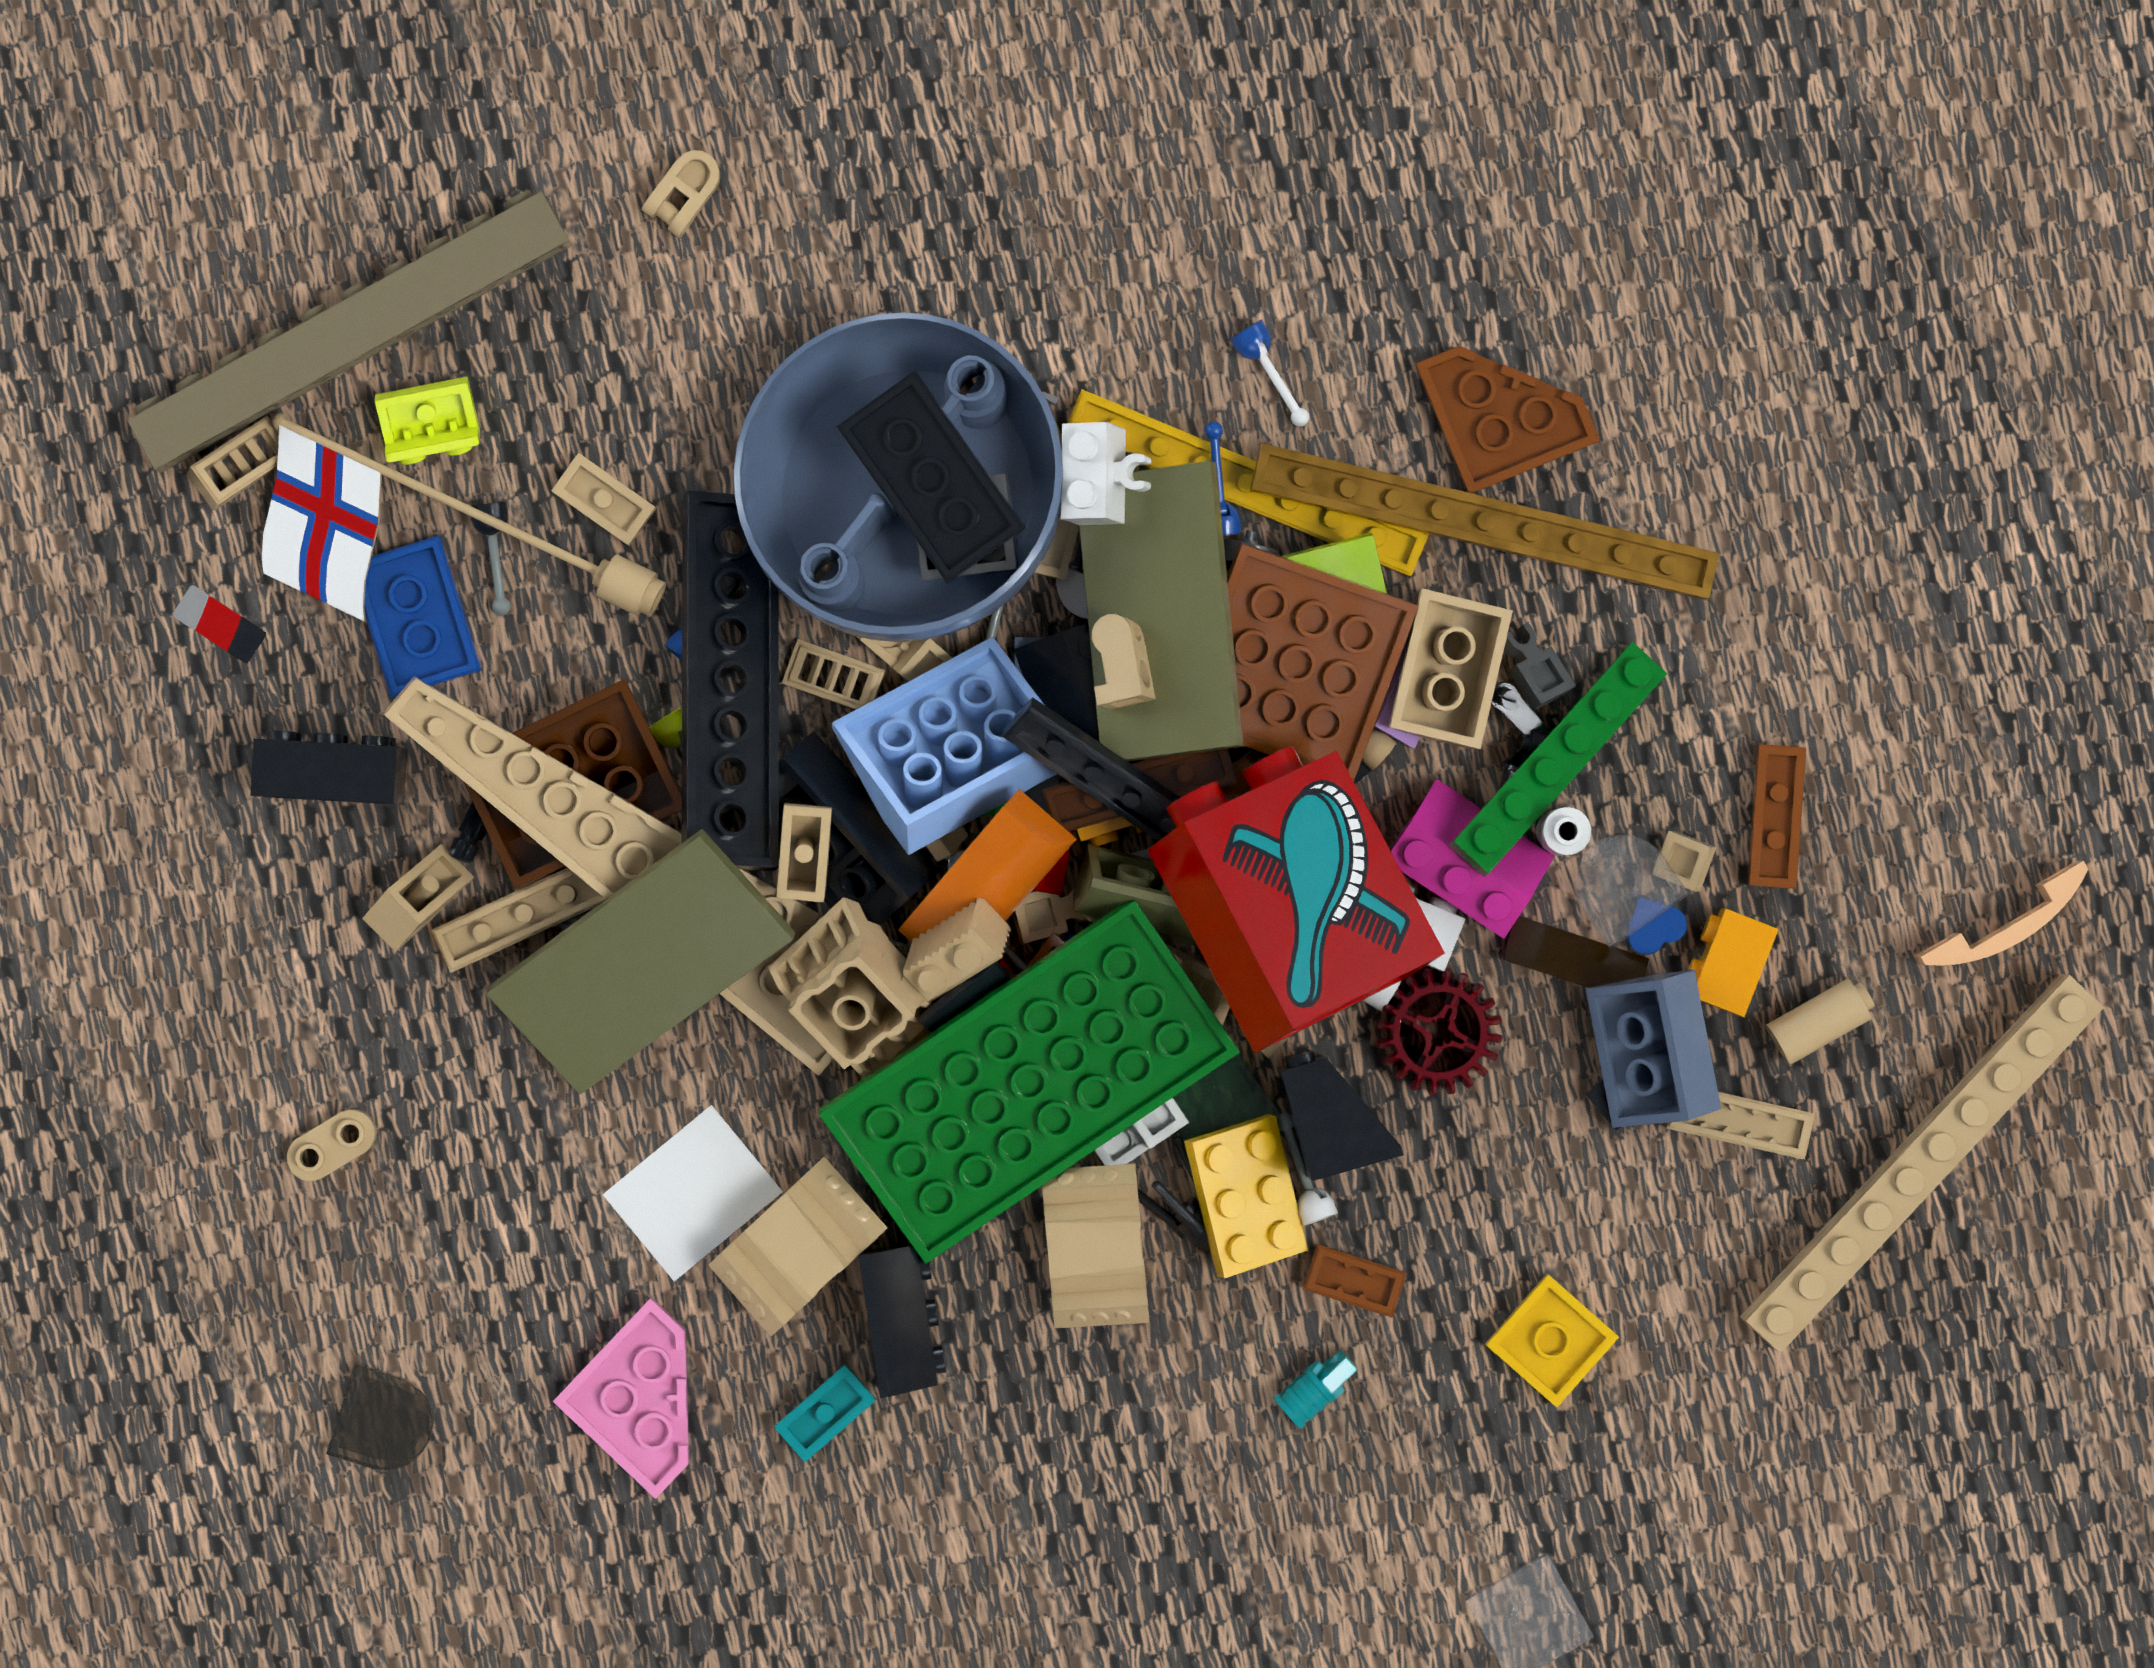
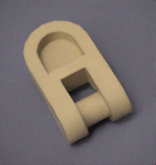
[641,150,720,238]

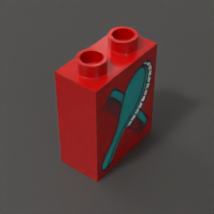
[1147,746,1445,1053]

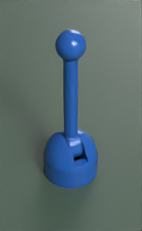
[1204,421,1241,535]

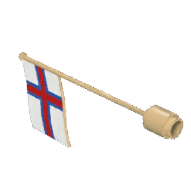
[262,413,666,621]

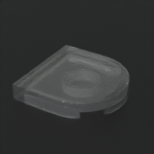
[1576,835,1689,948]

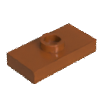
[1302,1243,1407,1318]

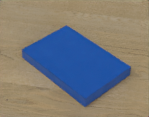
[364,535,483,699]

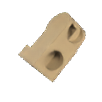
[1092,614,1156,710]

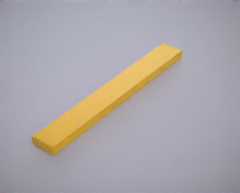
[1068,389,1429,578]

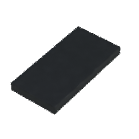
[836,371,1026,583]

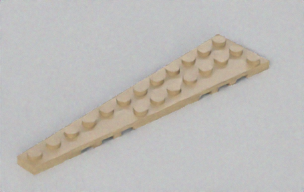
[383,676,834,1076]

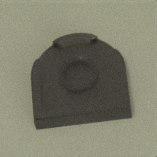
[326,1363,434,1470]

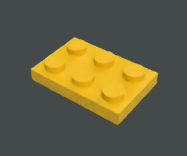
[1184,1114,1308,1278]

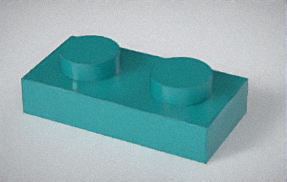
[774,1363,877,1462]

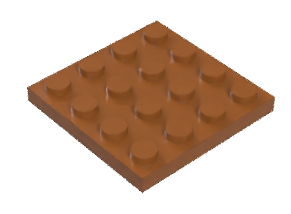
[1227,542,1419,781]

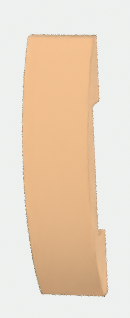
[1914,861,2088,966]

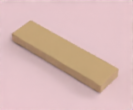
[431,868,606,973]

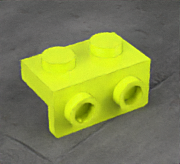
[375,376,480,465]

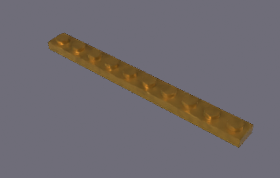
[1250,443,1720,600]

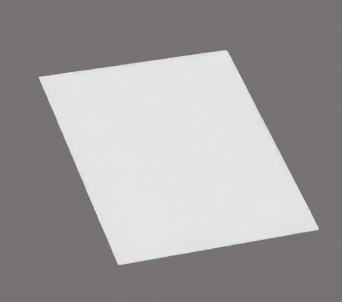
[602,1105,783,1281]

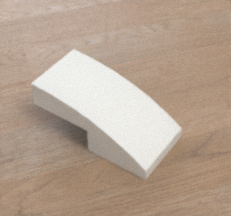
[1095,1098,1189,1165]

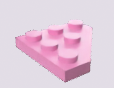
[553,1297,689,1499]

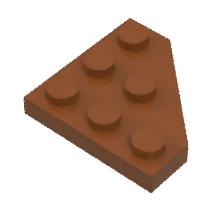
[1415,346,1600,494]

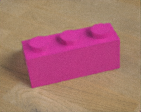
[1390,778,1555,939]

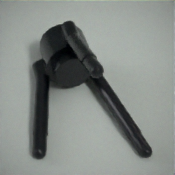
[1138,1135,1208,1247]

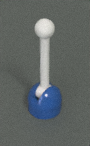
[1229,320,1309,427]

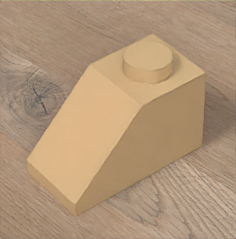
[776,803,832,902]
[362,844,474,952]

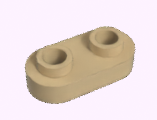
[287,1109,377,1181]

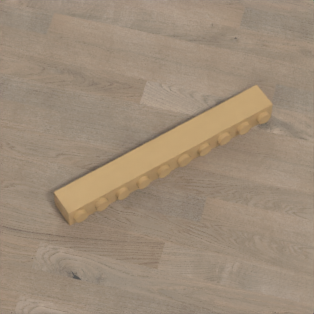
[1740,974,2104,1354]

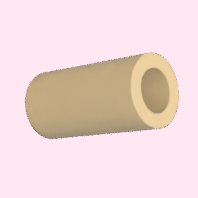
[1765,978,1875,1066]

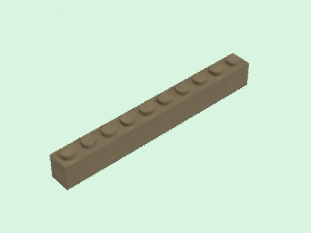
[127,190,572,473]

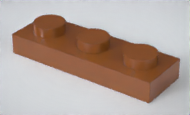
[1747,744,1806,889]

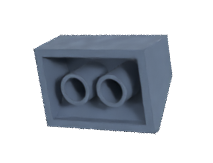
[1586,970,1721,1128]

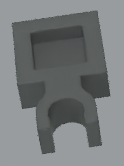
[1504,622,1576,711]

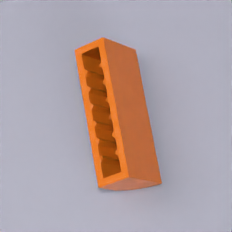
[898,789,1077,942]

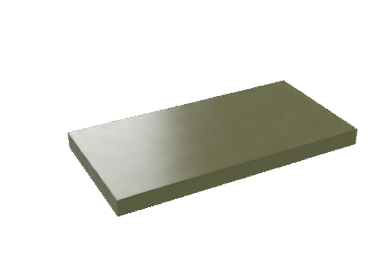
[1079,461,1243,761]
[486,829,795,1095]

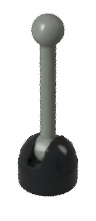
[470,501,511,616]

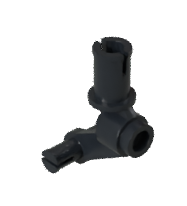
[1491,682,1551,790]

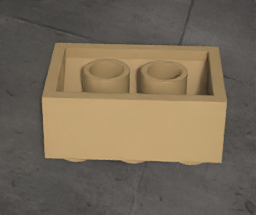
[1388,588,1513,749]

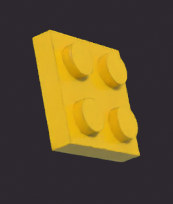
[1485,1274,1619,1407]

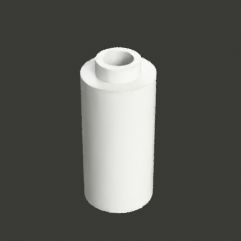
[1536,807,1591,856]

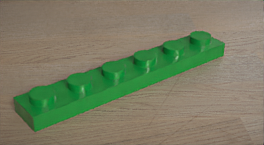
[1449,642,1667,877]

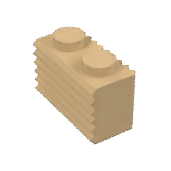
[903,898,1011,1002]

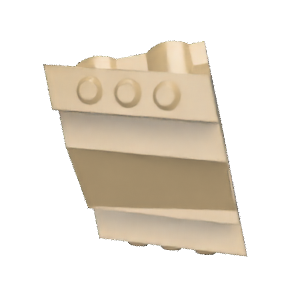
[768,897,943,1077]
[708,1157,887,1337]
[1042,1163,1149,1328]

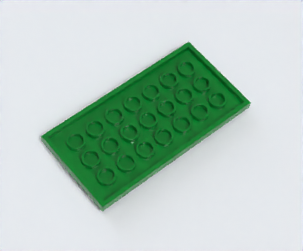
[818,900,1240,1264]

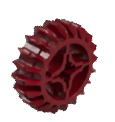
[1375,968,1503,1095]

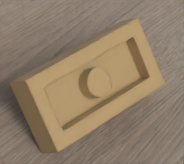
[551,453,656,546]

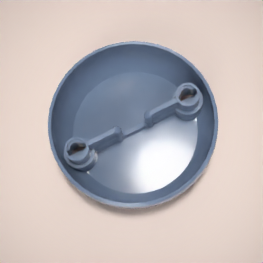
[734,312,1063,642]

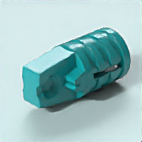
[1273,1350,1357,1430]

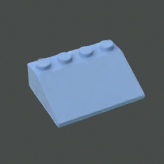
[832,637,1057,855]

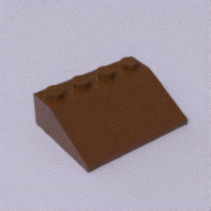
[463,679,682,890]

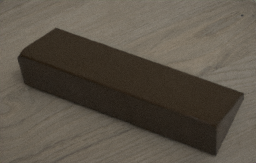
[1500,916,1649,988]

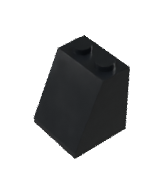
[1277,1049,1404,1181]

